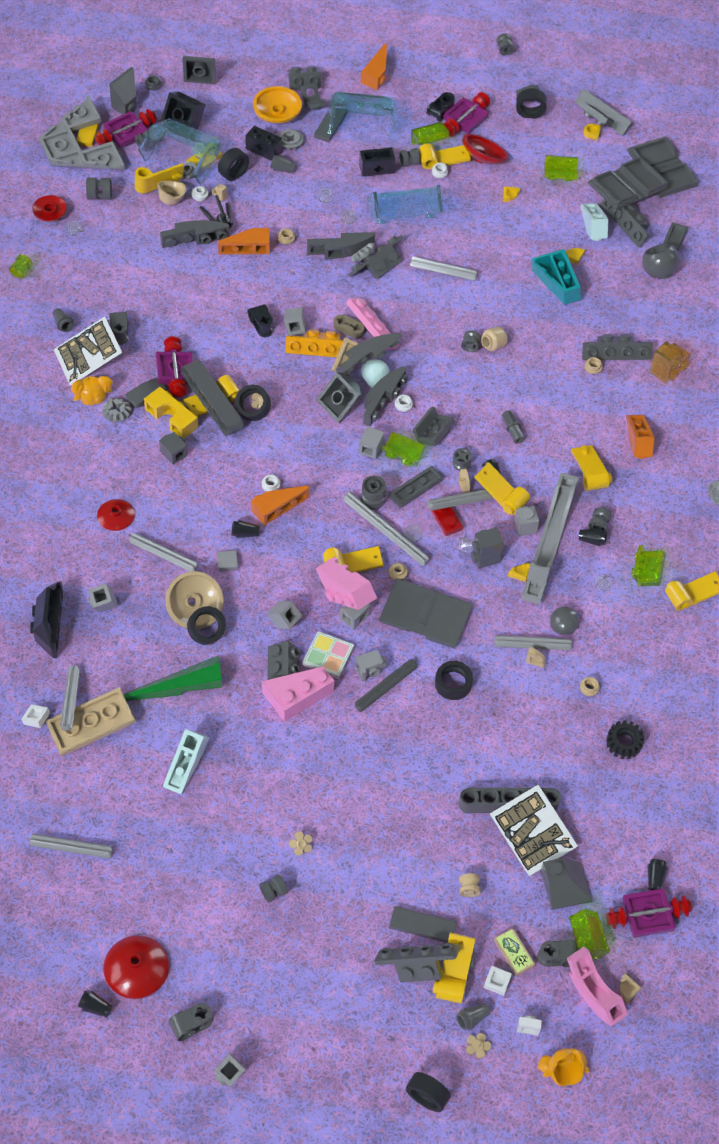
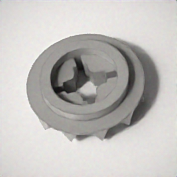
[278,129,303,151]
[351,243,375,263]
[102,396,131,422]

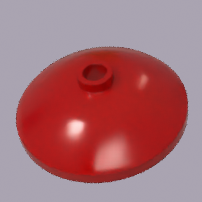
[462,134,508,164]
[103,936,169,999]

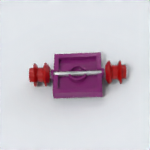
[442,92,490,137]
[95,109,156,148]
[155,336,193,398]
[606,889,692,938]

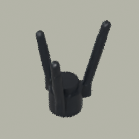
[199,195,233,229]

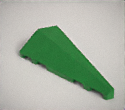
[123,656,222,701]

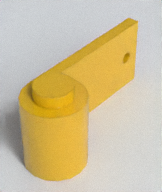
[418,144,471,169]
[134,163,184,194]
[183,375,240,417]
[571,445,612,491]
[474,462,530,515]
[323,546,384,573]
[665,571,719,611]
[432,932,476,1004]

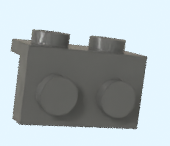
[287,66,321,90]
[413,407,455,446]
[267,640,300,680]

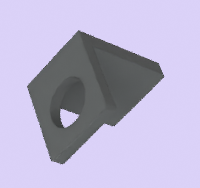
[301,82,326,110]

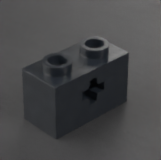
[245,125,282,161]
[359,147,395,177]

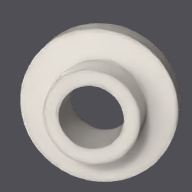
[432,163,448,178]
[192,186,208,201]
[395,395,413,412]
[262,475,280,491]

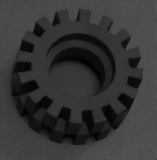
[606,720,644,759]

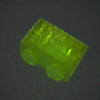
[569,909,610,960]

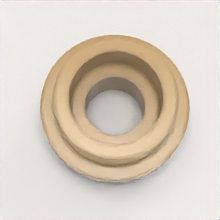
[278,228,295,244]
[584,357,602,374]
[388,563,408,580]
[580,677,600,696]

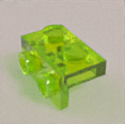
[411,122,449,145]
[544,155,578,181]
[381,431,426,467]
[632,545,666,586]

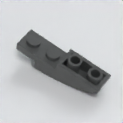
[160,220,230,248]
[307,232,375,260]
[335,333,402,374]
[363,366,408,427]

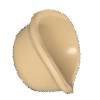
[157,181,186,205]

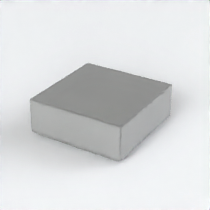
[217,550,238,572]

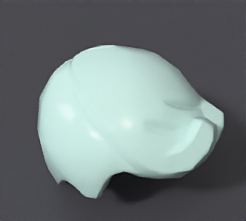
[361,359,390,387]

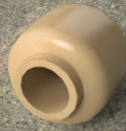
[481,326,507,352]

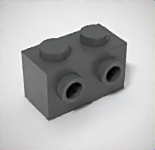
[471,527,504,569]

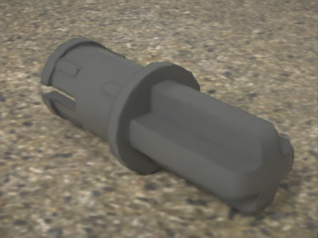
[502,410,525,444]

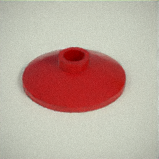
[32,195,67,222]
[97,499,135,531]

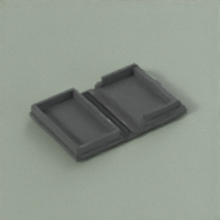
[627,136,698,198]
[588,156,668,210]
[379,578,473,649]

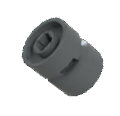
[86,177,112,200]
[361,475,386,510]

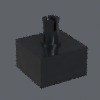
[160,91,206,137]

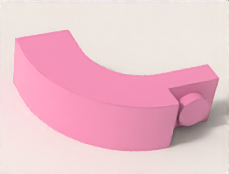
[567,947,628,1027]

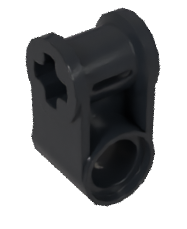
[426,92,455,122]
[247,304,273,337]

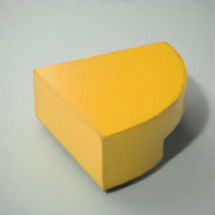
[502,186,520,202]
[565,248,585,265]
[508,563,531,582]

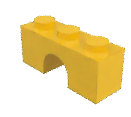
[144,387,198,439]

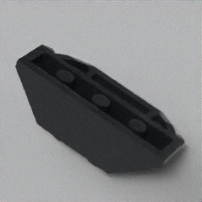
[30,581,64,658]

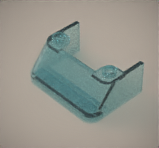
[328,92,397,139]
[138,119,221,185]
[366,184,443,224]

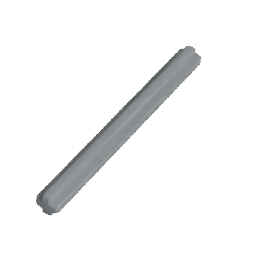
[344,492,430,566]

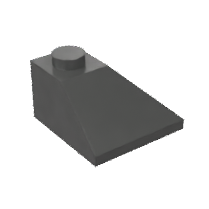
[183,56,216,85]
[109,67,137,115]
[316,372,361,423]
[540,858,593,910]

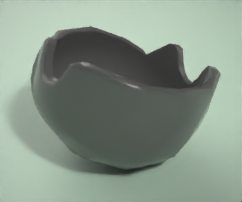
[550,606,580,635]

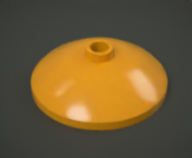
[253,86,302,123]

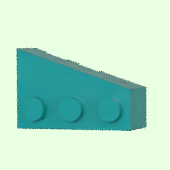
[531,249,581,305]

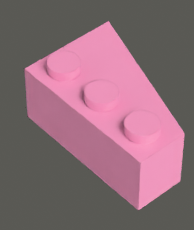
[316,557,377,610]
[262,666,334,722]

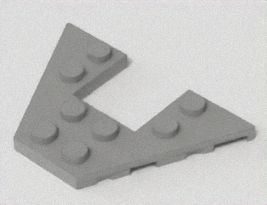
[39,95,125,170]

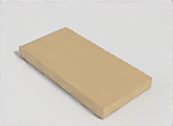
[46,687,136,756]

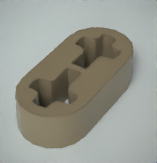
[333,314,365,339]

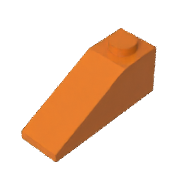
[361,44,387,90]
[218,228,270,255]
[626,415,654,459]
[251,485,309,526]

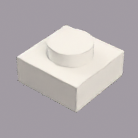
[21,704,50,728]
[483,966,512,996]
[517,1015,542,1035]

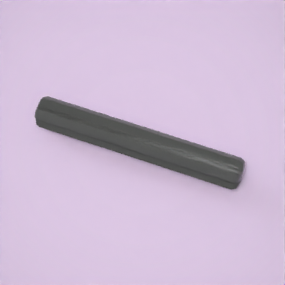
[355,659,417,712]

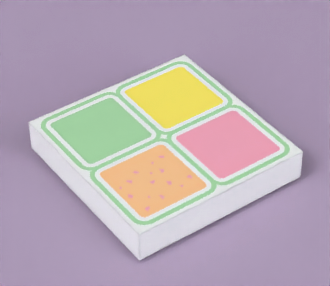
[302,631,354,679]

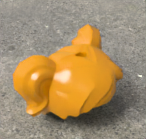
[71,376,113,406]
[538,1048,589,1087]

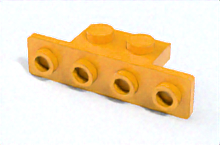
[285,329,357,357]

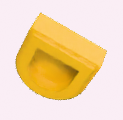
[583,124,601,140]

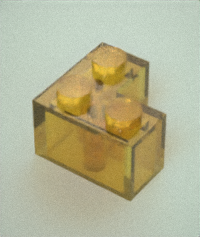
[649,341,691,384]

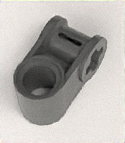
[109,312,128,345]
[537,940,579,967]
[168,1003,213,1041]

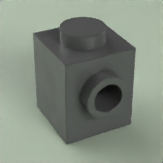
[159,432,188,465]

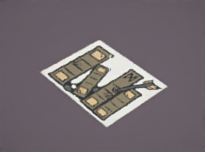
[54,317,122,386]
[490,785,578,876]

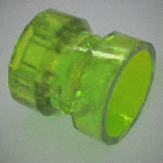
[9,254,33,279]

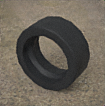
[516,88,547,119]
[218,147,249,181]
[235,384,271,421]
[187,606,226,645]
[435,661,473,700]
[406,1072,451,1112]

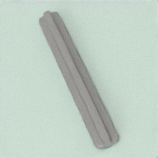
[410,256,477,281]
[427,489,493,511]
[129,533,198,571]
[494,635,572,650]
[60,665,80,731]
[30,834,113,858]

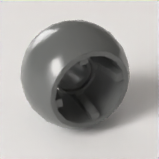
[642,244,680,279]

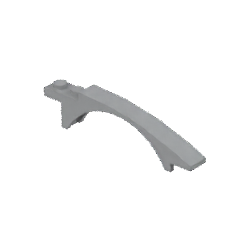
[521,473,579,605]

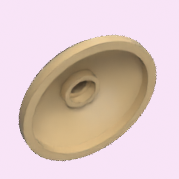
[165,571,223,630]

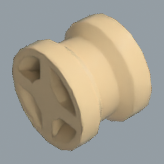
[459,873,481,897]

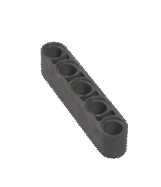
[181,360,244,436]
[458,788,561,813]

